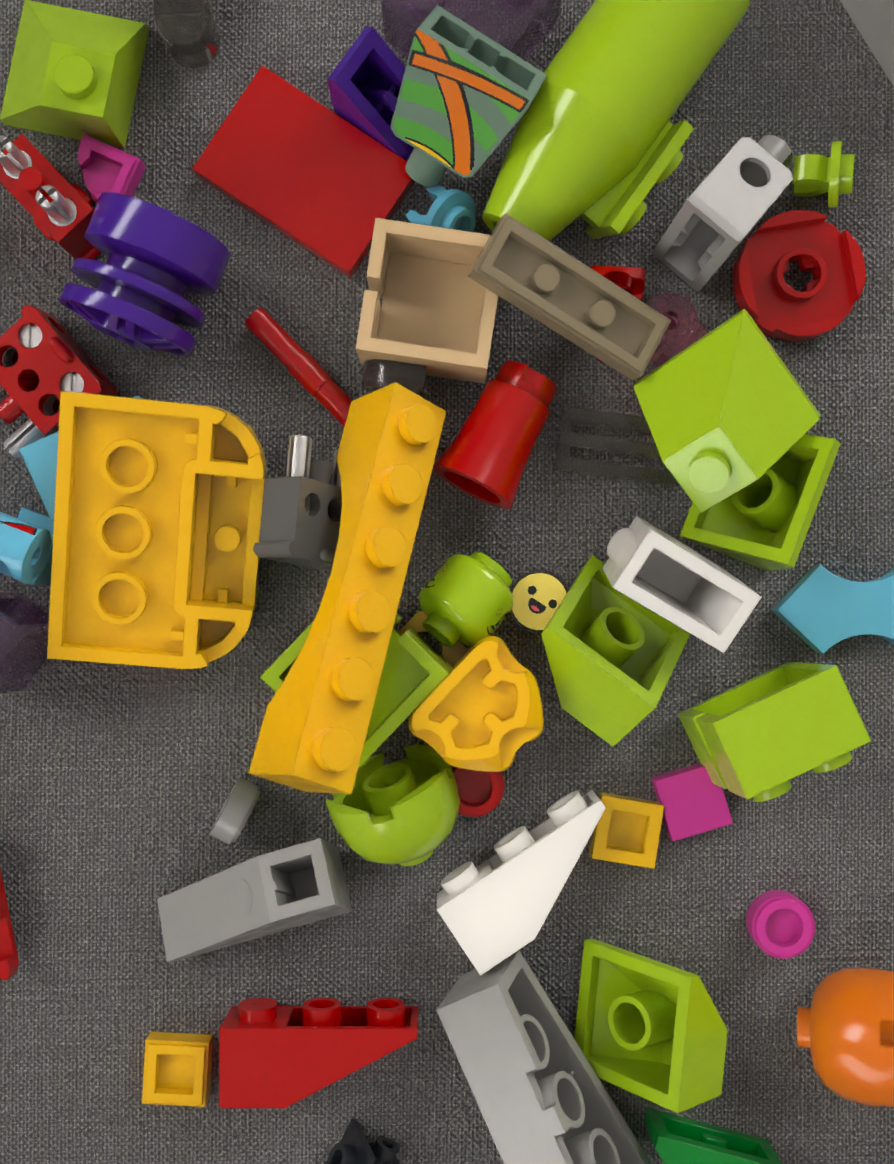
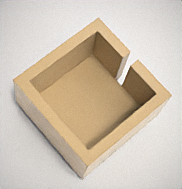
[355,218,498,384]

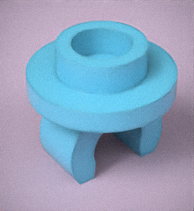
[406,184,476,232]

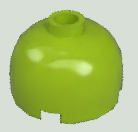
[326,745,460,866]

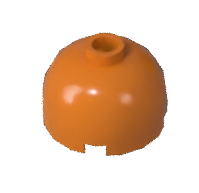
[797,967,894,1108]

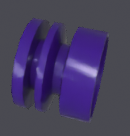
[59,192,231,357]

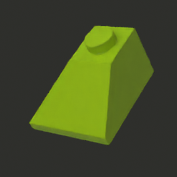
[0,0,149,149]
[633,308,820,513]
[541,555,690,747]
[574,938,728,1114]

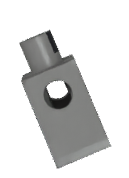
[651,135,793,293]

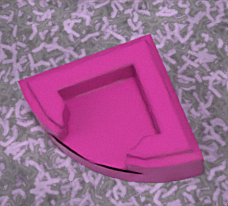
[78,134,146,204]

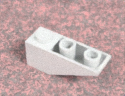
[437,790,606,976]

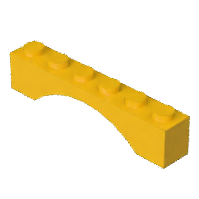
[248,382,447,794]

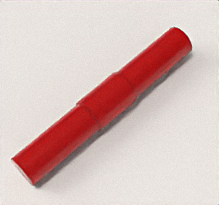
[245,307,353,427]

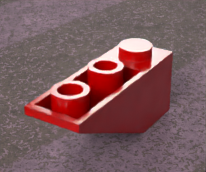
[219,997,419,1108]

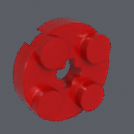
[733,210,866,342]

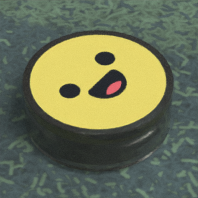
[509,570,569,633]

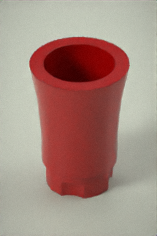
[432,360,557,509]

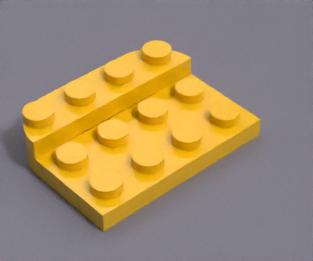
[47,391,266,669]

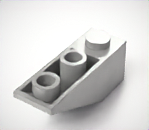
[157,838,352,963]

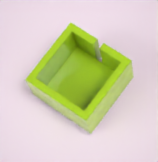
[260,614,452,768]
[678,662,871,802]

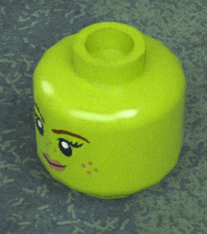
[419,551,513,648]

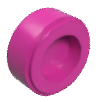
[746,890,815,959]

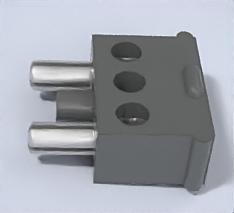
[253,434,342,571]

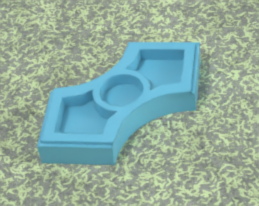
[772,565,894,654]

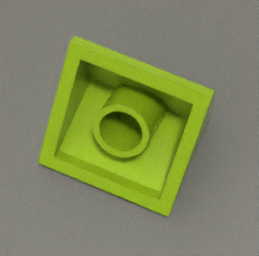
[680,434,841,571]

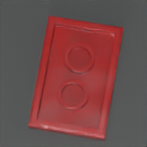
[192,65,415,279]

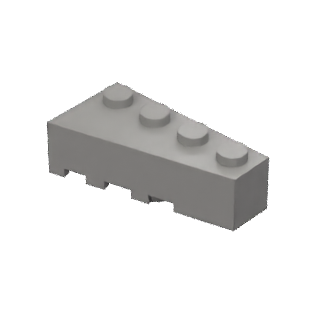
[436,950,652,1164]

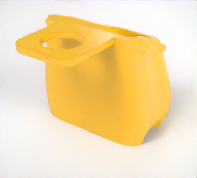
[398,611,544,772]

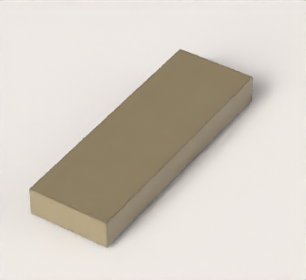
[468,213,671,381]

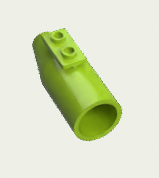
[482,0,750,241]

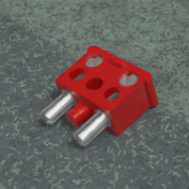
[0,134,101,260]
[0,305,118,458]

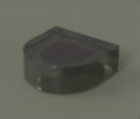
[361,359,428,398]

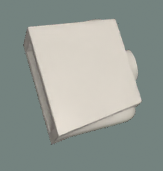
[602,515,762,653]

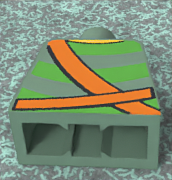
[391,5,547,187]

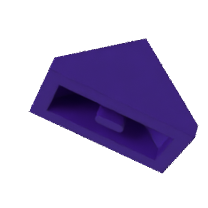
[327,26,414,161]

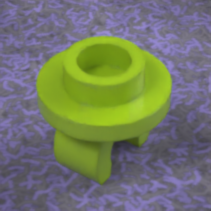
[793,141,855,208]

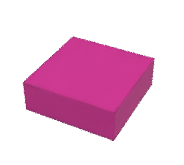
[651,763,733,841]

